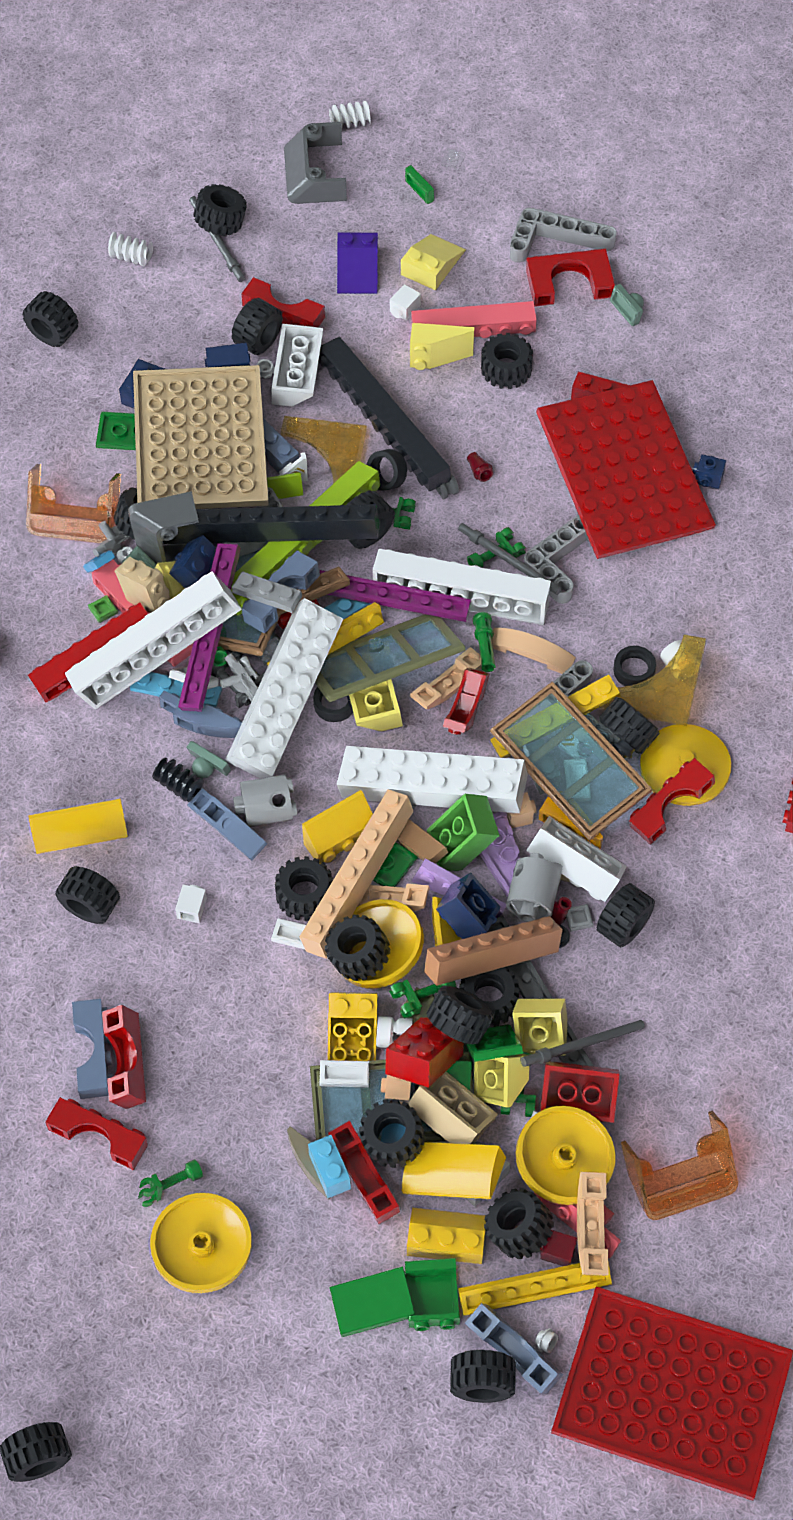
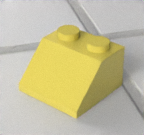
[349,679,403,732]
[513,999,568,1056]
[474,1054,529,1107]

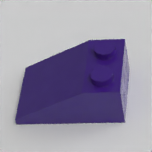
[337,232,378,294]

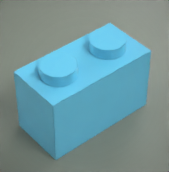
[308,1135,351,1198]

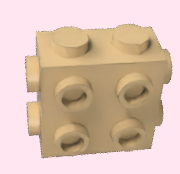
[115,557,171,613]

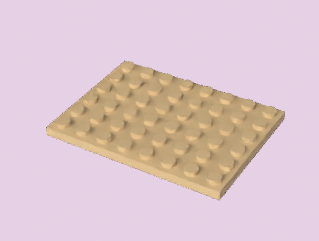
[133,365,268,509]

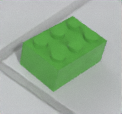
[427,793,500,871]

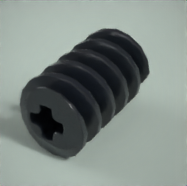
[152,758,204,802]

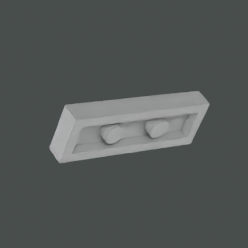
[232,572,302,613]

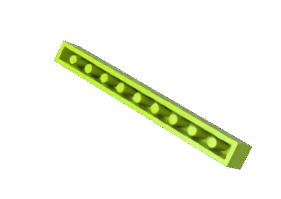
[231,461,380,616]

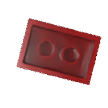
[385,1017,464,1088]
[540,1061,620,1123]

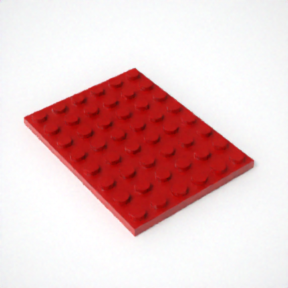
[536,380,716,559]
[551,1286,793,1501]

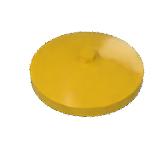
[640,724,731,806]
[341,899,424,989]
[516,1106,615,1205]
[150,1193,252,1293]

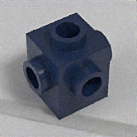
[693,454,726,489]

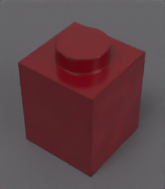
[540,1229,577,1266]

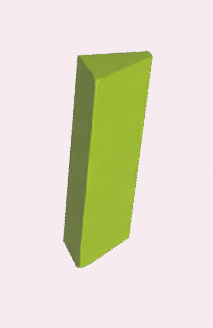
[267,472,304,499]

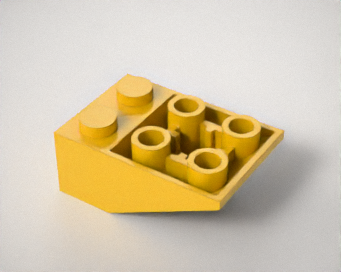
[328,992,378,1061]

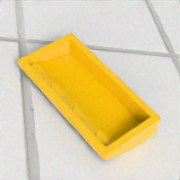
[28,799,128,854]
[401,1142,506,1199]

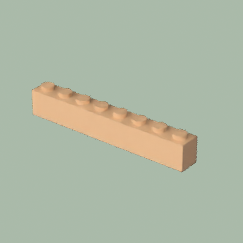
[299,789,414,959]

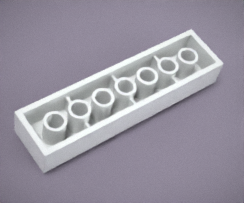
[373,549,551,625]
[65,571,242,709]
[225,598,343,779]
[337,746,528,814]

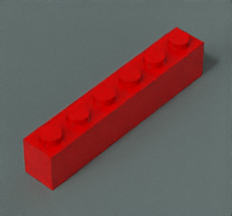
[28,602,148,702]

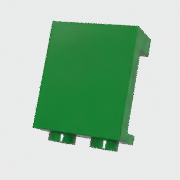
[405,1258,460,1331]

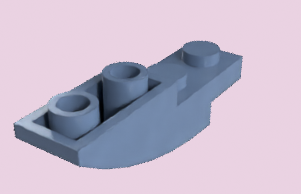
[159,690,242,738]
[187,788,267,861]

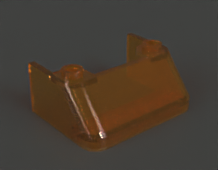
[26,464,121,543]
[621,1110,738,1220]

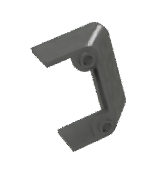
[284,122,347,204]
[128,491,199,564]

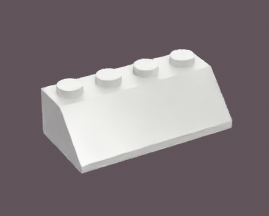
[272,324,323,407]
[526,816,627,902]

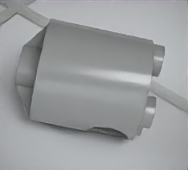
[233,774,297,827]
[506,853,562,922]

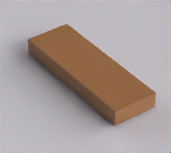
[397,819,449,863]

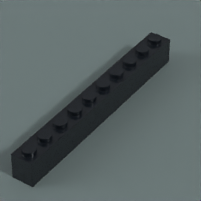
[319,336,451,492]
[163,504,380,544]

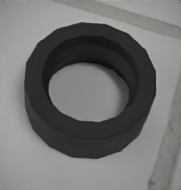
[366,449,408,491]
[613,645,656,689]
[313,679,353,722]

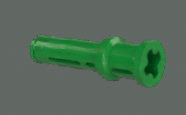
[472,612,496,672]

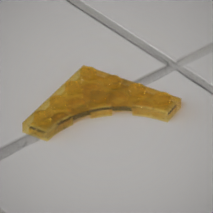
[281,416,367,484]
[599,634,706,726]

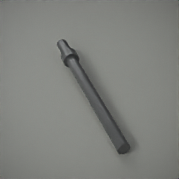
[189,196,245,282]
[458,523,562,595]
[520,1020,645,1067]

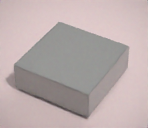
[566,904,593,932]

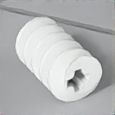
[329,101,370,128]
[108,232,153,266]

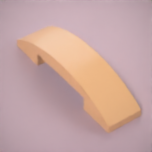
[492,628,576,674]
[410,647,482,710]
[358,884,430,911]
[577,1172,609,1276]

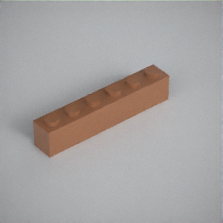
[424,916,562,986]

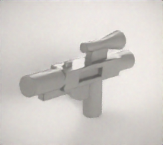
[93,521,130,557]
[220,653,259,702]

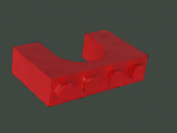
[526,249,615,307]

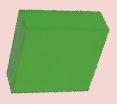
[88,595,118,623]

